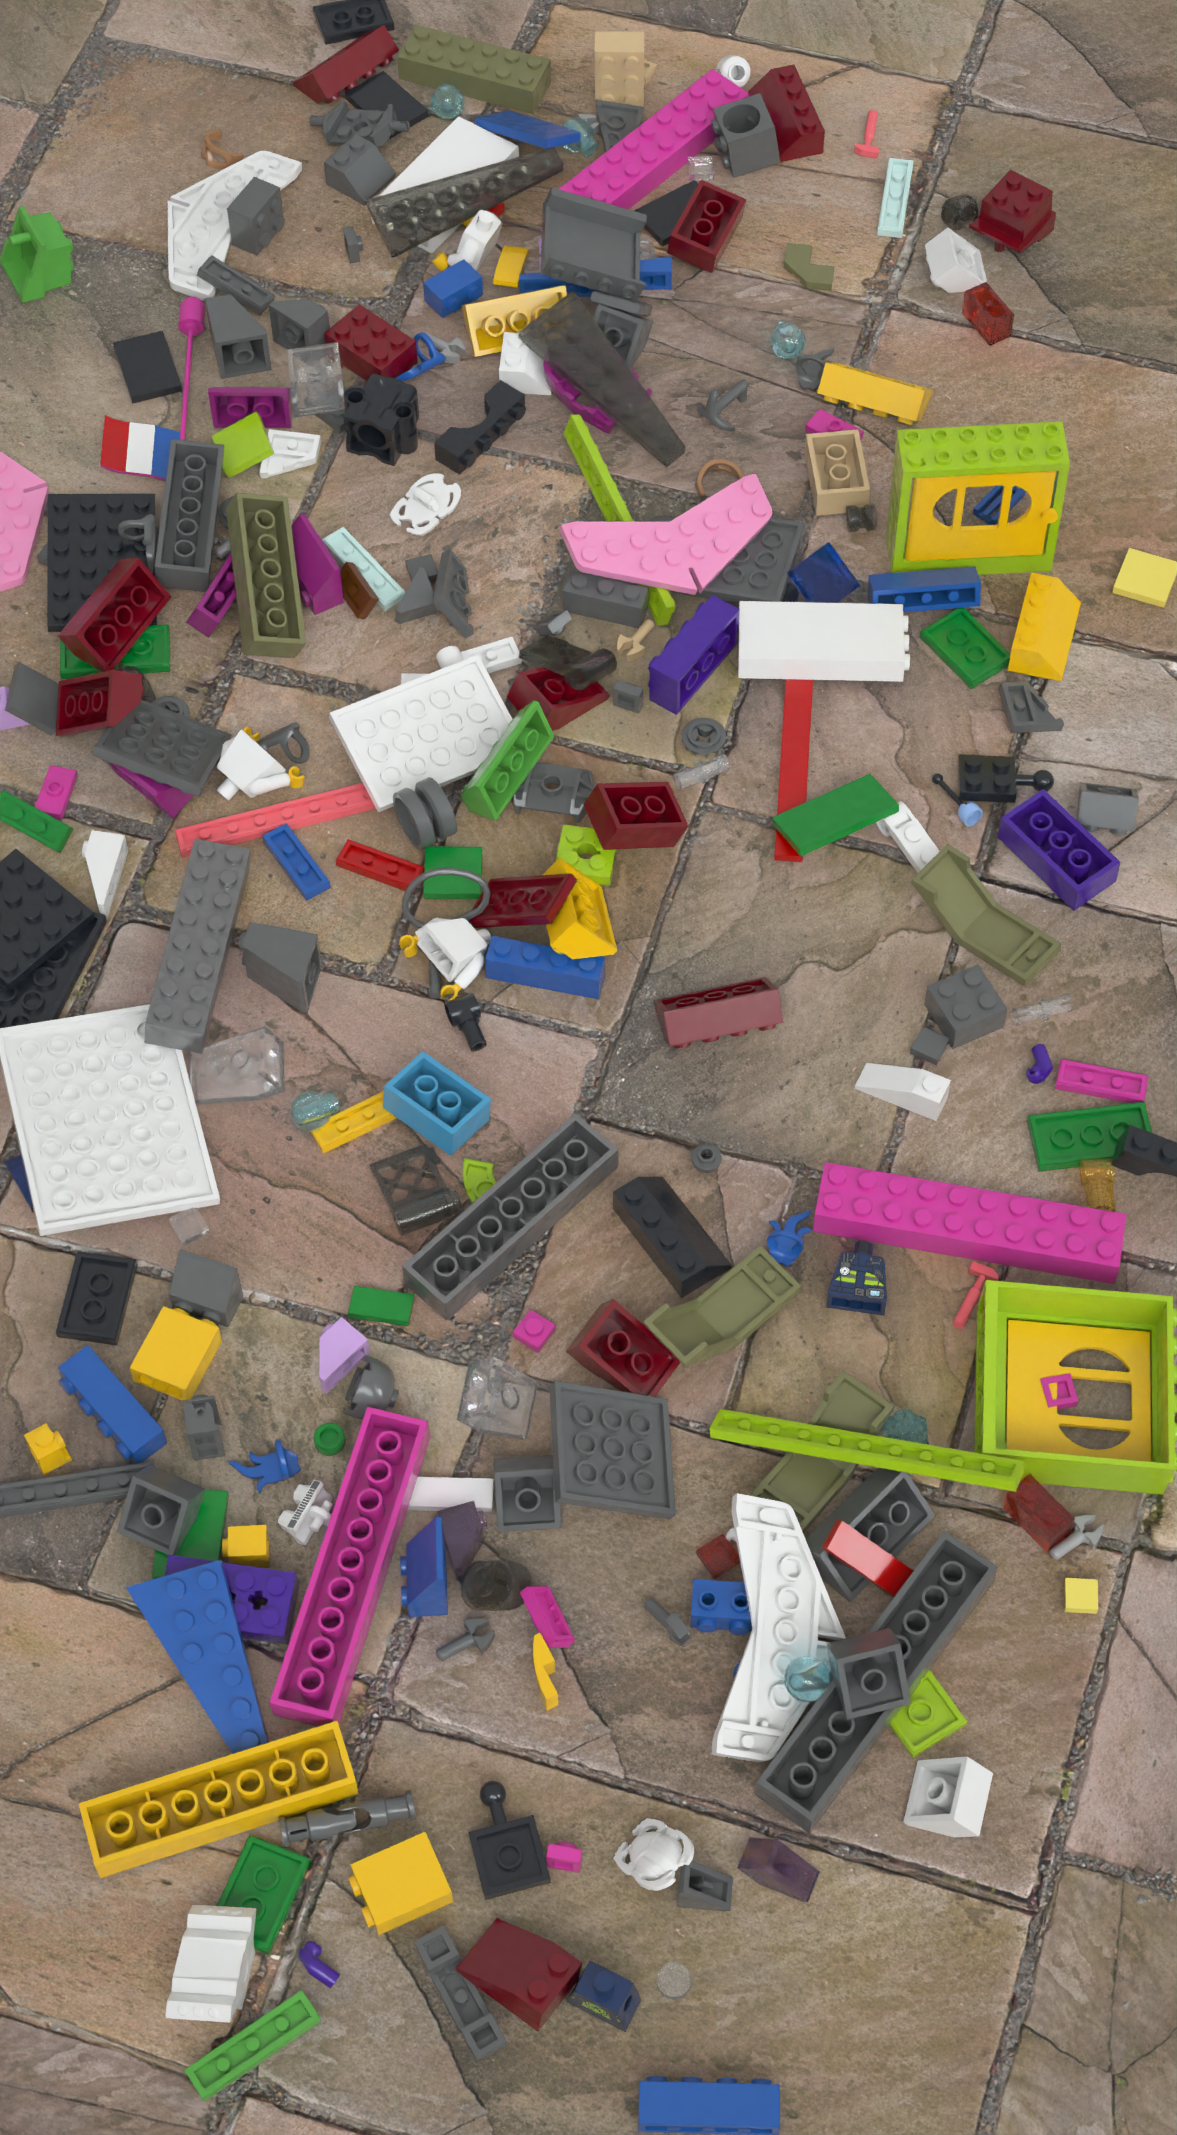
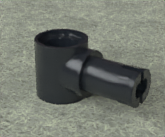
[444,993,487,1051]

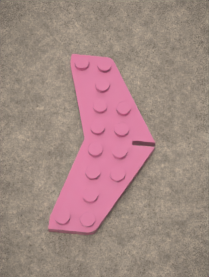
[0,452,50,592]
[560,474,772,595]

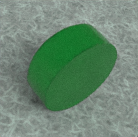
[314,1423,346,1456]

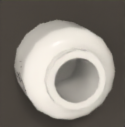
[716,55,751,87]

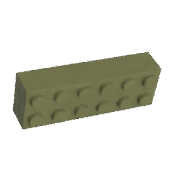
[397,25,551,114]
[226,493,306,658]

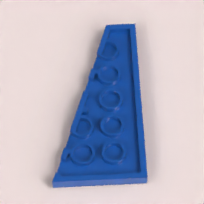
[125,1560,269,1754]

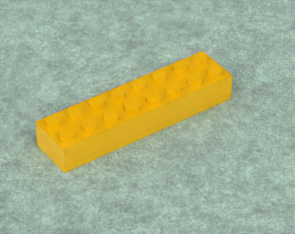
[78,1721,359,1879]

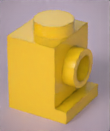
[24,1423,72,1475]

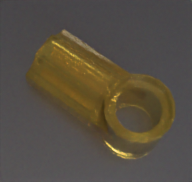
[1080,1158,1115,1212]

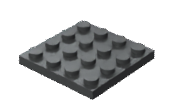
[675,517,805,603]
[92,699,232,797]
[549,1381,676,1519]

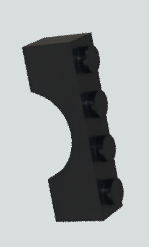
[434,380,526,475]
[1111,1125,1177,1177]

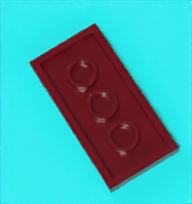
[468,873,577,928]

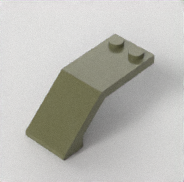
[911,844,1061,987]
[643,1245,802,1367]
[749,1370,894,1533]

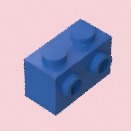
[423,259,483,318]
[690,1579,752,1635]

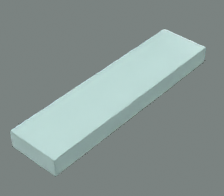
[877,158,914,238]
[322,527,406,611]

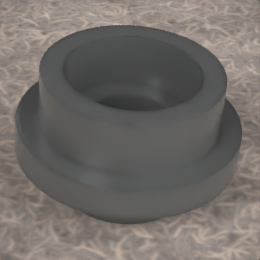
[692,1144,722,1173]

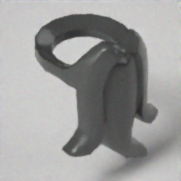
[795,348,834,391]
[118,514,157,574]
[257,723,309,764]

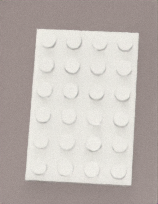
[329,655,513,812]

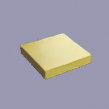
[1112,548,1177,608]

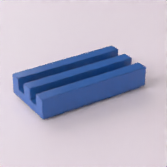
[973,486,1026,525]

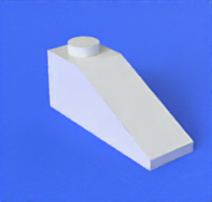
[82,830,128,919]
[855,1063,951,1121]

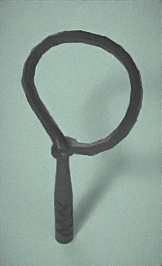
[402,867,491,999]

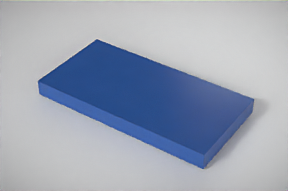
[475,110,581,149]

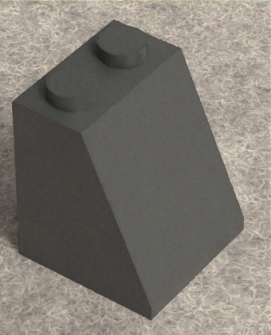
[205,294,272,379]
[239,922,322,1014]

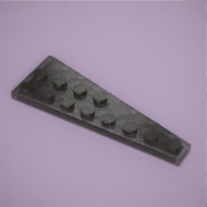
[366,147,563,258]
[518,291,686,468]

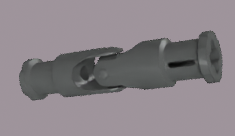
[279,1790,416,1847]

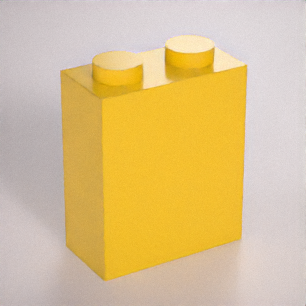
[130,1306,222,1401]
[348,1832,453,1936]

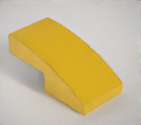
[493,245,529,288]
[533,1633,558,1711]

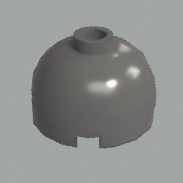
[343,1355,399,1420]

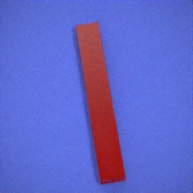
[774,679,813,862]

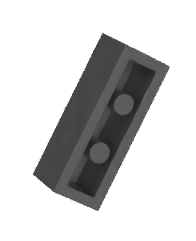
[563,570,648,629]

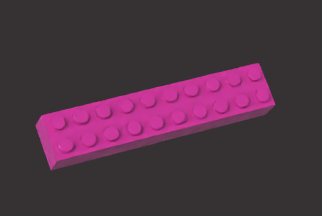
[559,69,749,210]
[813,1162,1127,1284]
[269,1407,431,1727]

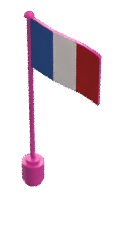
[100,297,205,481]

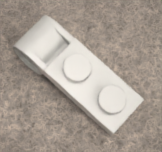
[436,637,522,674]
[876,801,940,873]

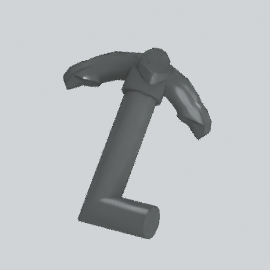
[697,379,747,431]

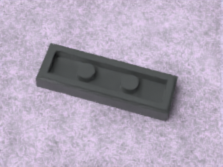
[197,255,275,315]

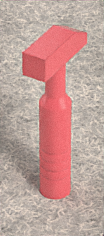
[854,110,879,159]
[952,1261,999,1329]

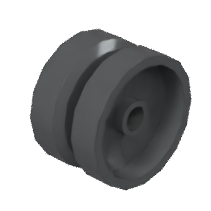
[393,777,457,850]

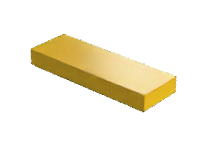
[309,1091,397,1154]

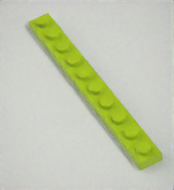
[563,414,676,626]
[709,1409,1025,1492]

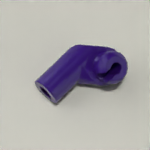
[1026,1044,1053,1084]
[298,1941,340,1988]

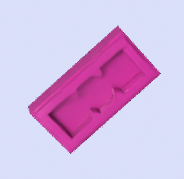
[805,409,864,440]
[35,766,78,820]
[520,1586,575,1648]

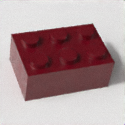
[667,180,746,273]
[324,304,418,381]
[583,781,689,850]

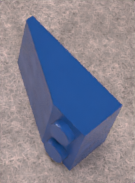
[400,1517,448,1617]

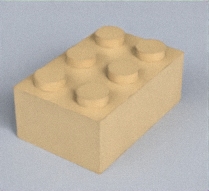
[595,31,644,109]
[805,429,870,516]

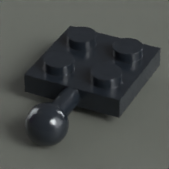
[958,754,1054,803]
[468,1781,551,1900]

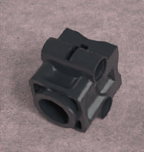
[343,374,419,466]

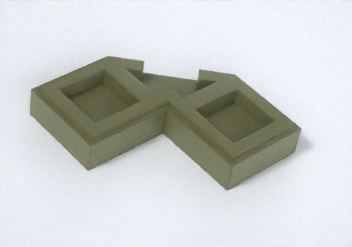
[784,243,834,291]

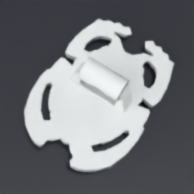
[389,473,461,536]
[613,1818,694,1891]

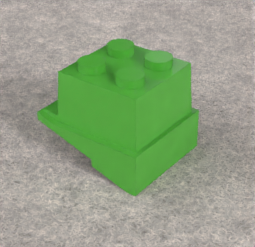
[0,206,74,303]

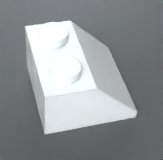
[925,228,988,293]
[499,332,552,395]
[903,1757,993,1838]

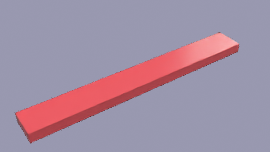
[175,783,376,857]

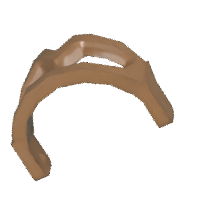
[201,129,245,169]
[695,459,744,499]

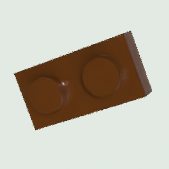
[340,562,379,619]

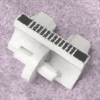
[278,1480,333,1546]

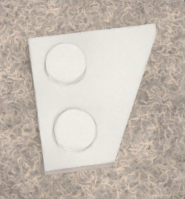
[259,429,321,478]

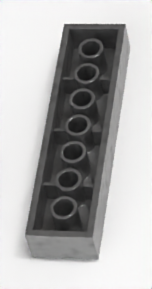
[144,839,251,1054]
[402,1113,618,1321]

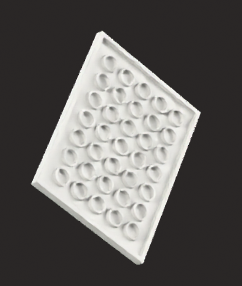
[0,1004,220,1236]

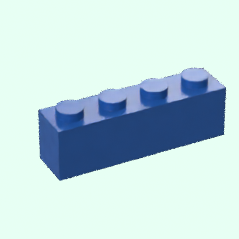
[868,567,981,612]
[485,936,605,999]
[58,1345,167,1463]
[638,2076,780,2135]

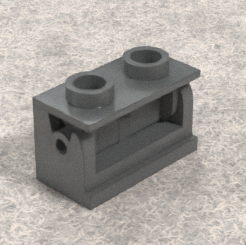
[183,1395,225,1461]

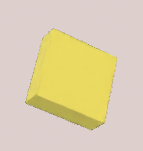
[1064,1578,1098,1614]

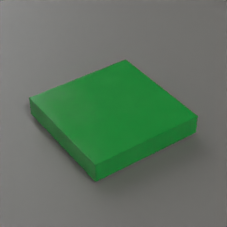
[424,846,482,899]

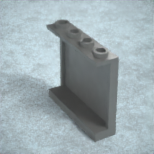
[541,187,647,301]

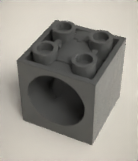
[711,93,780,178]

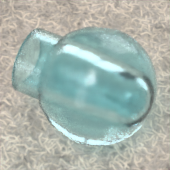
[431,83,464,120]
[563,117,599,158]
[770,321,806,359]
[290,1091,340,1132]
[784,1656,833,1702]

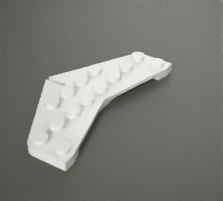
[168,151,302,301]
[711,1493,846,1763]

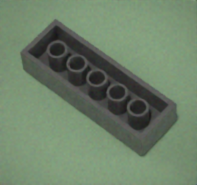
[154,439,224,592]

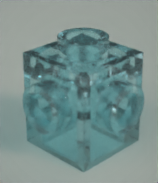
[882,1409,929,1445]

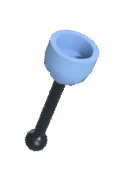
[932,773,983,827]

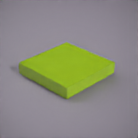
[212,411,275,478]
[889,1670,967,1758]

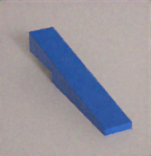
[519,257,672,297]

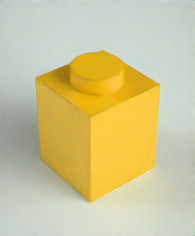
[222,1525,269,1567]

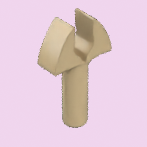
[617,619,655,662]

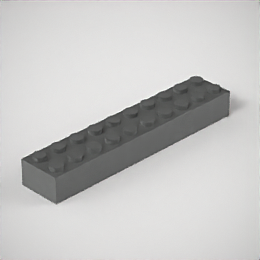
[755,1531,998,1834]

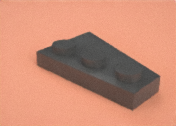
[595,99,644,152]
[433,549,474,639]

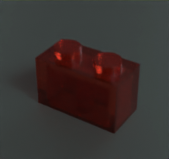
[962,282,1014,346]
[1003,1474,1075,1553]

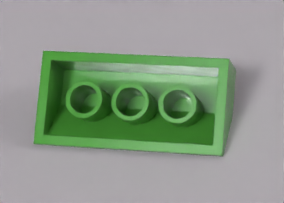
[461,700,555,821]

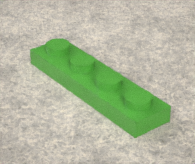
[184,1990,321,2102]

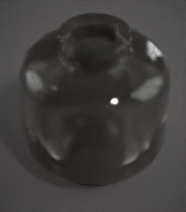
[941,194,979,230]

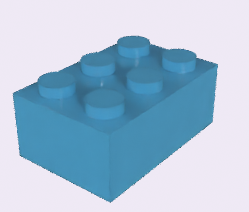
[383,1051,491,1156]

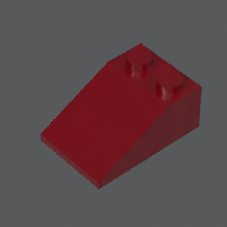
[507,659,610,731]
[566,1299,680,1397]
[455,1918,582,2032]

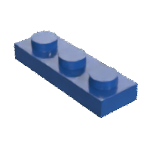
[262,823,331,901]

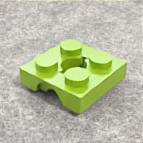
[556,824,617,886]

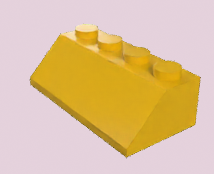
[461,286,574,357]
[817,362,933,425]
[1008,572,1081,682]
[543,858,618,959]

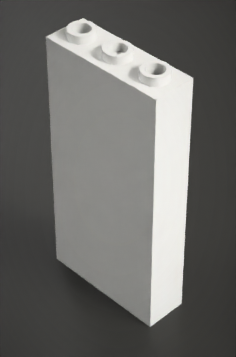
[370,116,519,253]
[738,601,910,682]

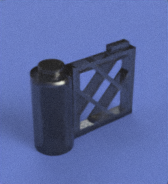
[519,635,617,690]
[369,1144,462,1236]

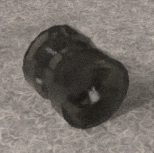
[846,504,877,533]

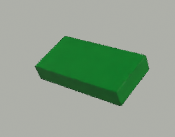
[348,1286,415,1326]

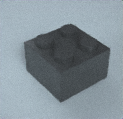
[227,177,285,256]
[924,965,1007,1049]

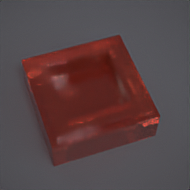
[696,1534,741,1579]

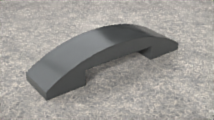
[414,1925,508,2061]

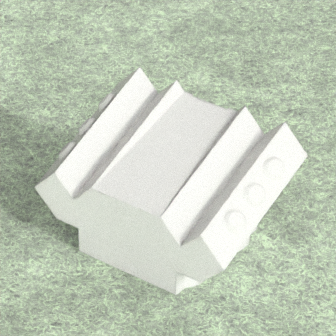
[165,1905,256,2023]

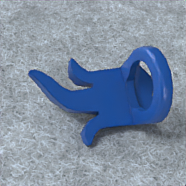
[396,332,446,382]
[767,1209,812,1267]
[228,1439,301,1493]

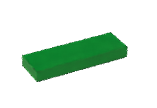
[0,790,74,853]

